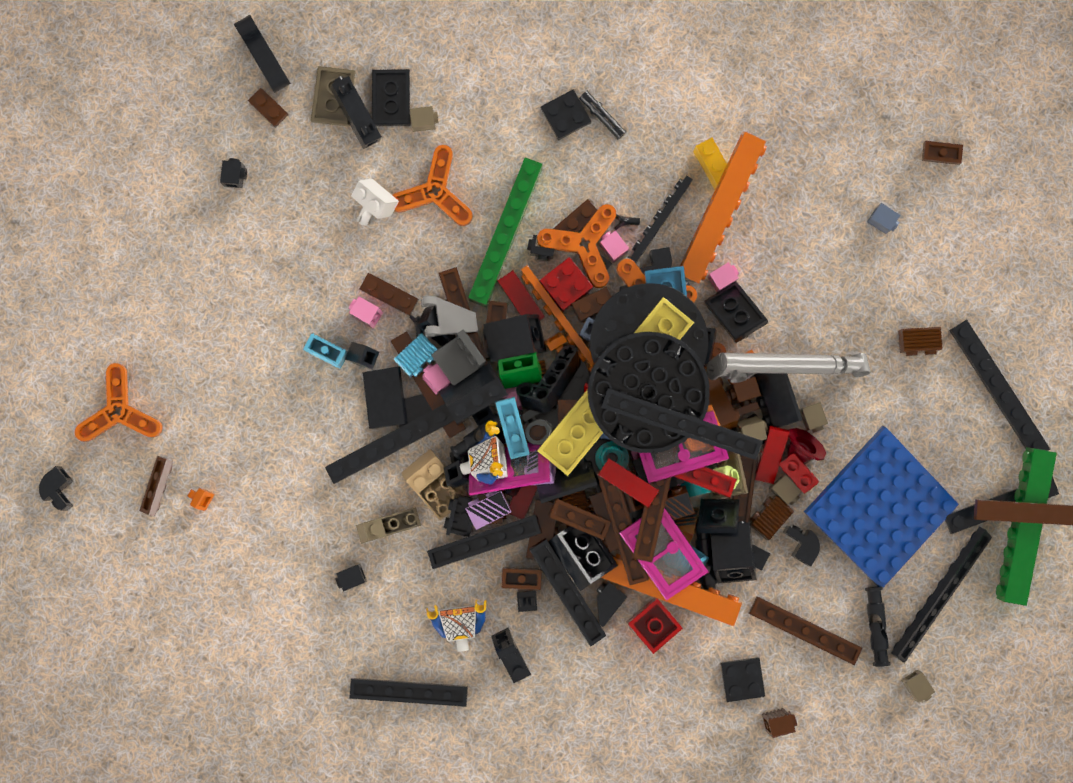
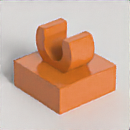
[544,332,567,353]
[187,488,215,511]

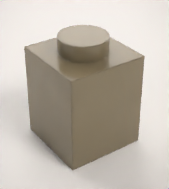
[410,106,439,132]
[799,402,828,433]
[736,416,768,440]
[769,475,802,505]
[901,670,935,703]

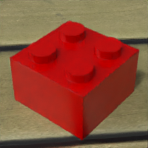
[539,257,593,313]
[626,597,683,654]

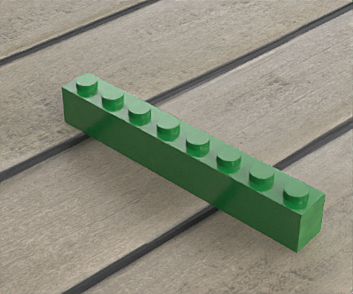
[468,157,543,308]
[996,447,1057,606]

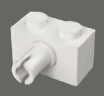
[351,179,399,226]

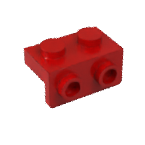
[779,453,819,494]

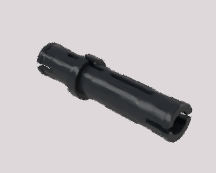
[579,90,626,140]

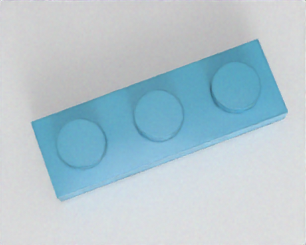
[495,397,530,459]

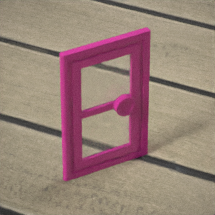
[639,410,729,483]
[469,443,550,496]
[619,508,708,600]

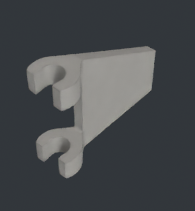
[421,296,478,337]

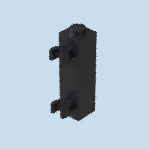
[331,76,382,149]

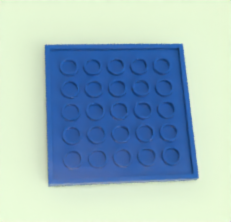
[804,426,959,588]

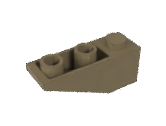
[356,507,421,544]

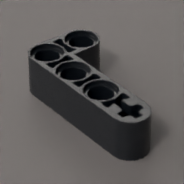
[234,15,291,93]
[516,345,581,413]

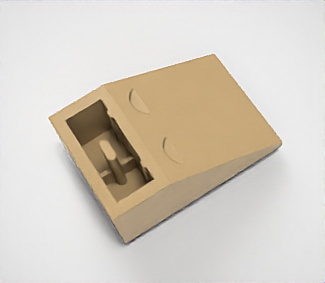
[401,448,470,521]

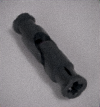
[450,407,523,461]
[695,523,717,590]
[865,586,891,667]

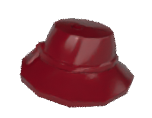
[787,428,826,464]

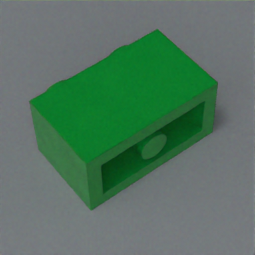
[498,352,542,389]

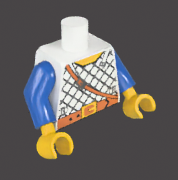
[460,421,508,485]
[426,600,487,652]

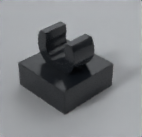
[517,591,538,612]

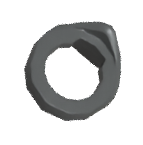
[525,419,554,445]

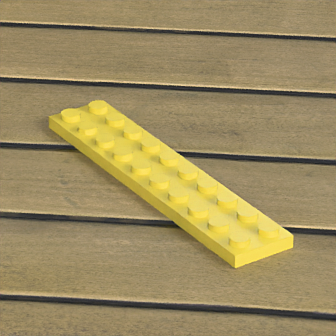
[537,297,694,476]

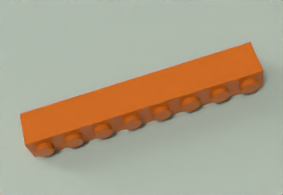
[679,131,767,283]
[601,550,742,626]

